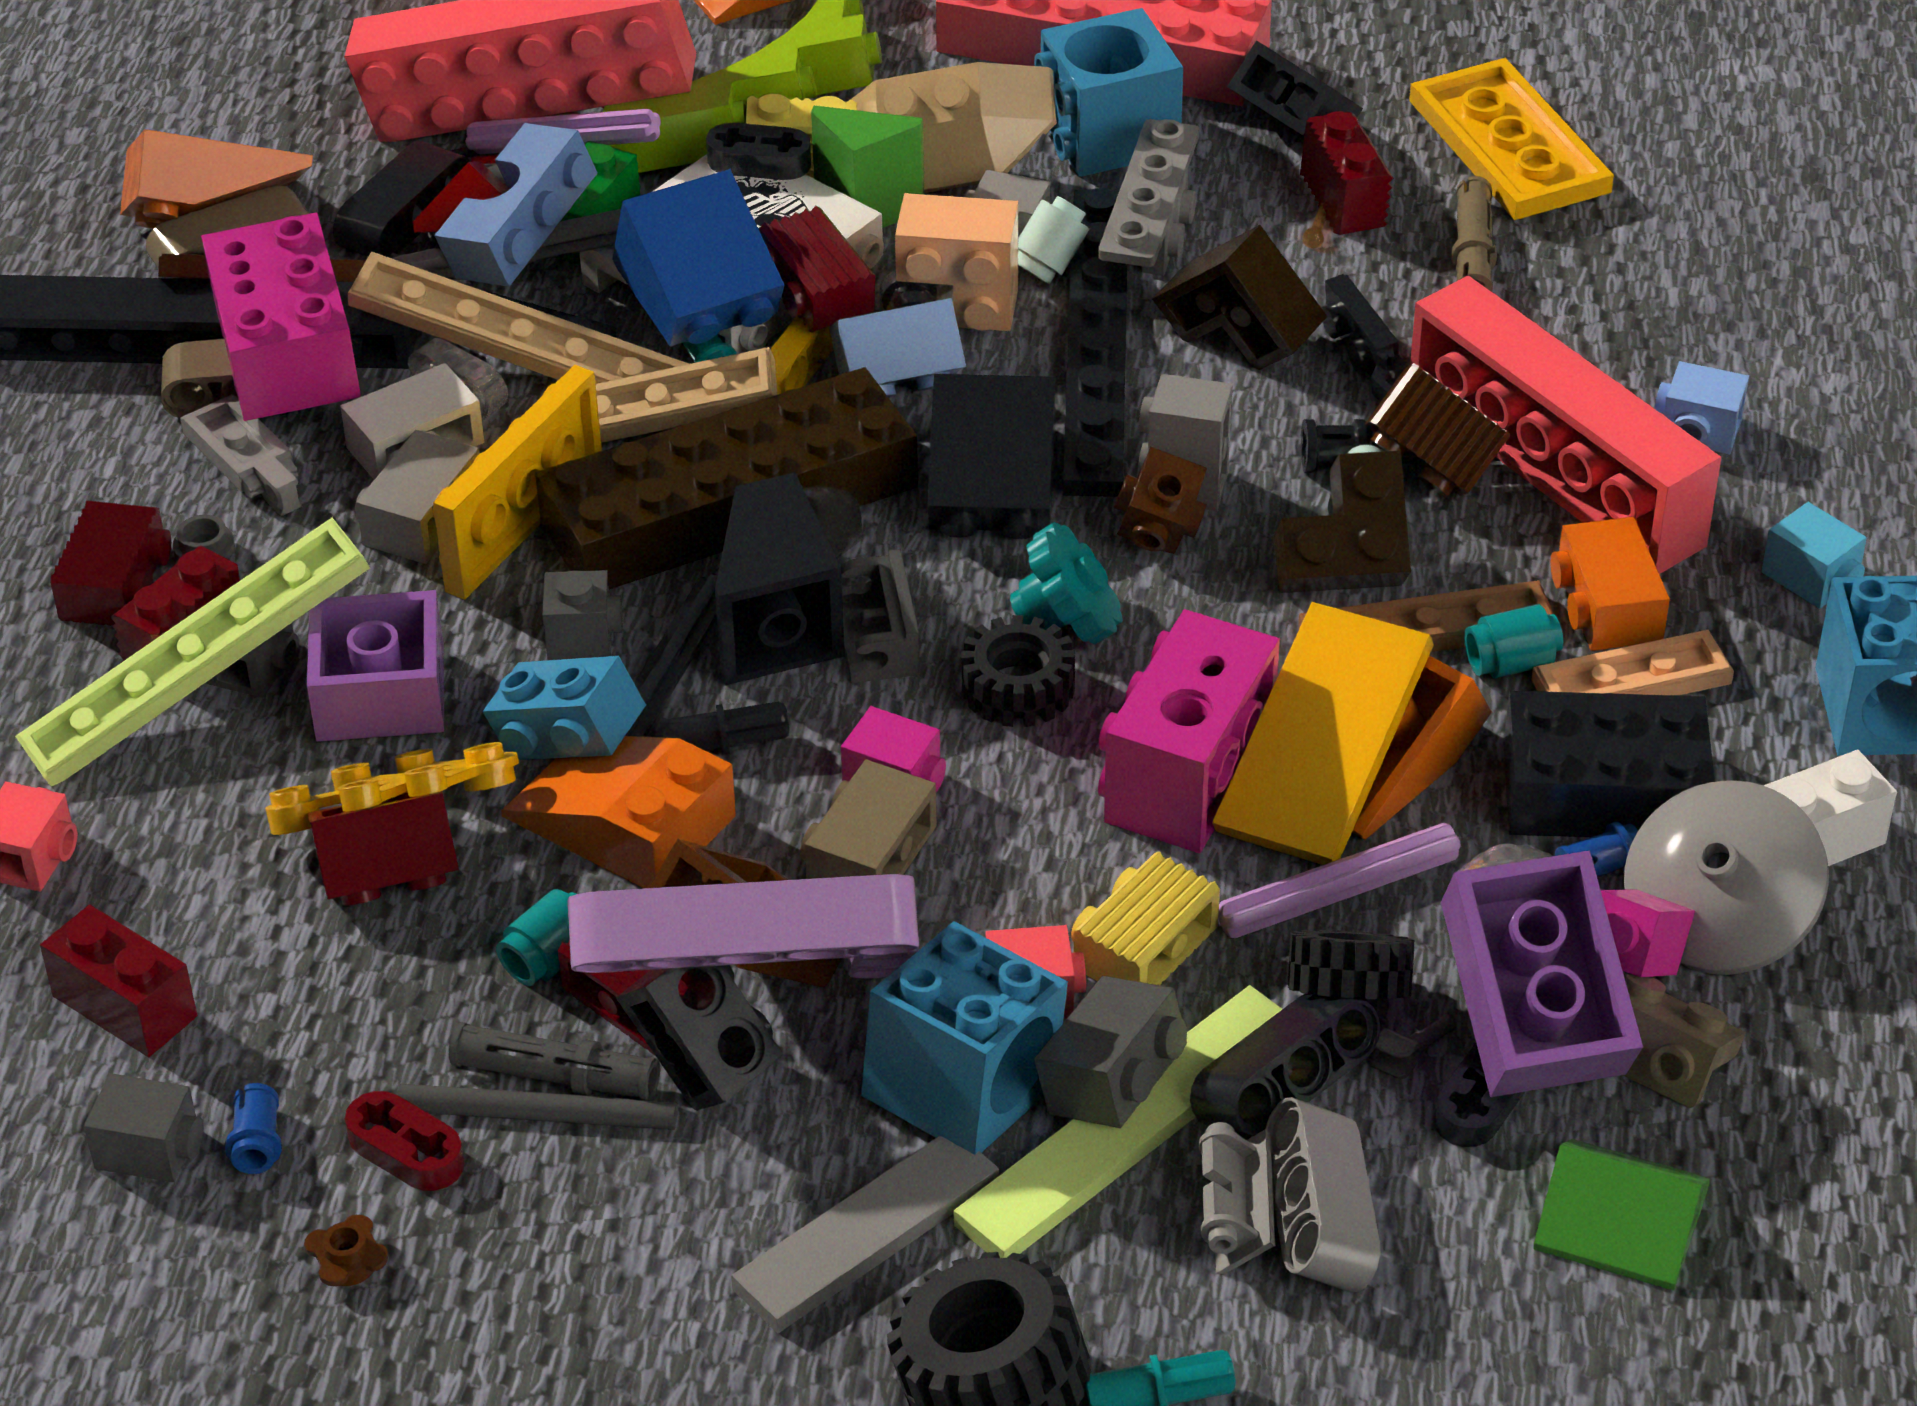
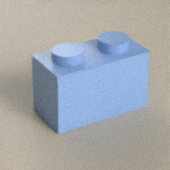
[829,298,966,397]

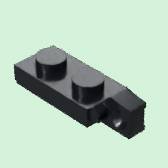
[1321,274,1408,402]

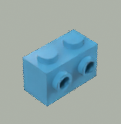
[482,656,646,760]

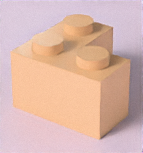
[895,193,1018,331]

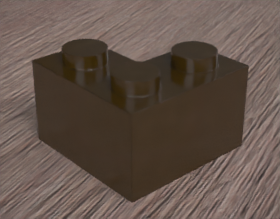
[1152,225,1328,370]
[1274,450,1411,593]

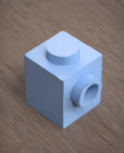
[1654,361,1749,454]

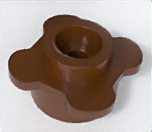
[304,1215,388,1286]

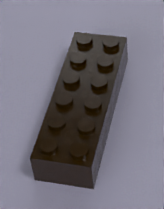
[535,367,918,590]

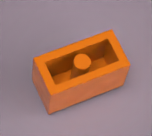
[1550,517,1670,651]

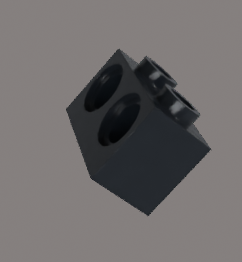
[1227,40,1363,136]
[616,965,784,1111]

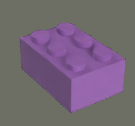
[1441,850,1643,1097]

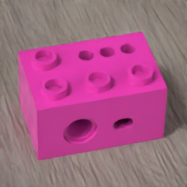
[201,212,361,421]
[1098,609,1280,854]

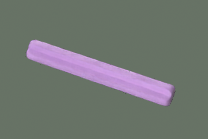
[465,109,661,154]
[1218,823,1461,938]

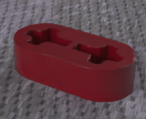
[345,1091,464,1191]

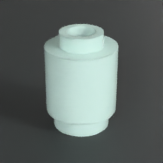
[1018,196,1090,284]

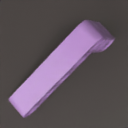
[568,874,919,979]

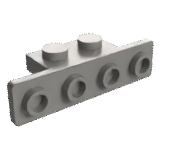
[1099,119,1199,276]

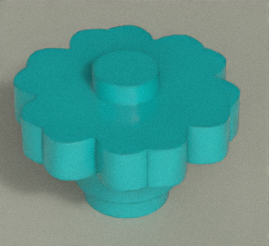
[1010,522,1123,645]

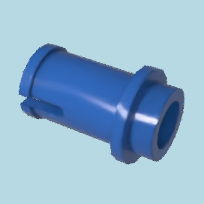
[1555,821,1638,877]
[225,1083,282,1174]

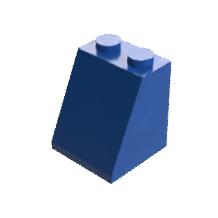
[612,169,784,346]

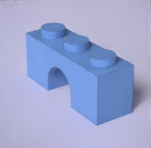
[434,123,598,287]

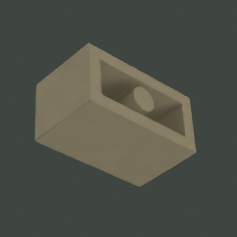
[800,759,937,879]

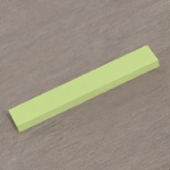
[15,517,370,787]
[954,985,1282,1258]

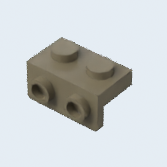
[1623,973,1746,1108]

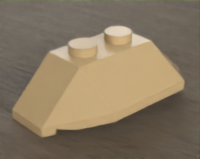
[851,62,1057,193]

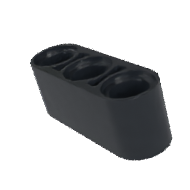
[333,140,470,259]
[1190,994,1380,1136]

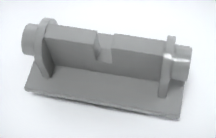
[1199,1122,1275,1274]

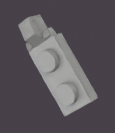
[180,394,302,516]

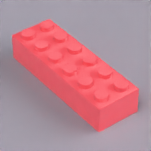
[344,0,697,142]
[936,0,1272,106]
[1410,275,1721,574]

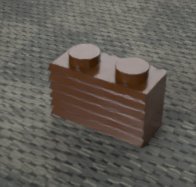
[1364,363,1510,497]

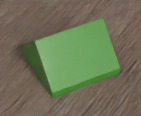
[811,105,924,228]
[1533,1139,1711,1291]

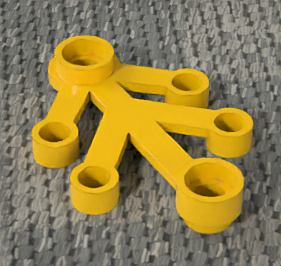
[265,742,519,835]

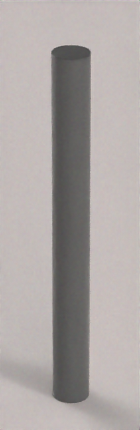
[397,1084,678,1130]

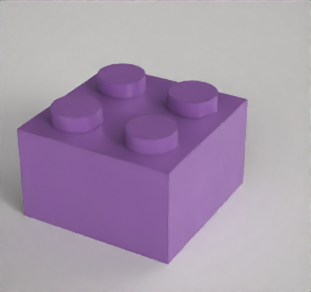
[307,590,444,742]

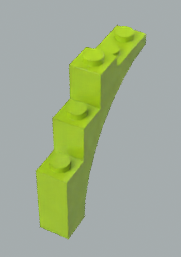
[603,0,882,173]

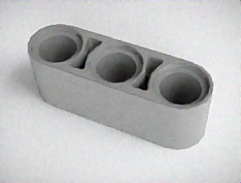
[1266,1097,1380,1293]

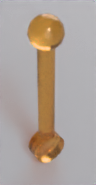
[1302,203,1327,248]

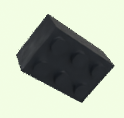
[1503,691,1715,838]

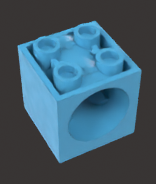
[1034,8,1183,177]
[1815,576,1917,756]
[861,921,1068,1155]

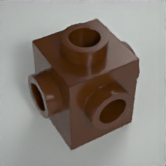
[1114,446,1207,554]

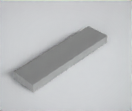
[731,1136,999,1334]

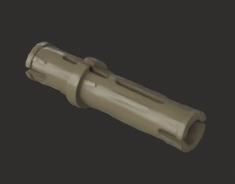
[1452,176,1497,292]

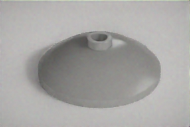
[1624,781,1829,975]

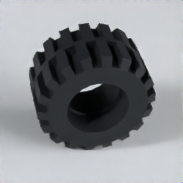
[887,1252,1091,1406]

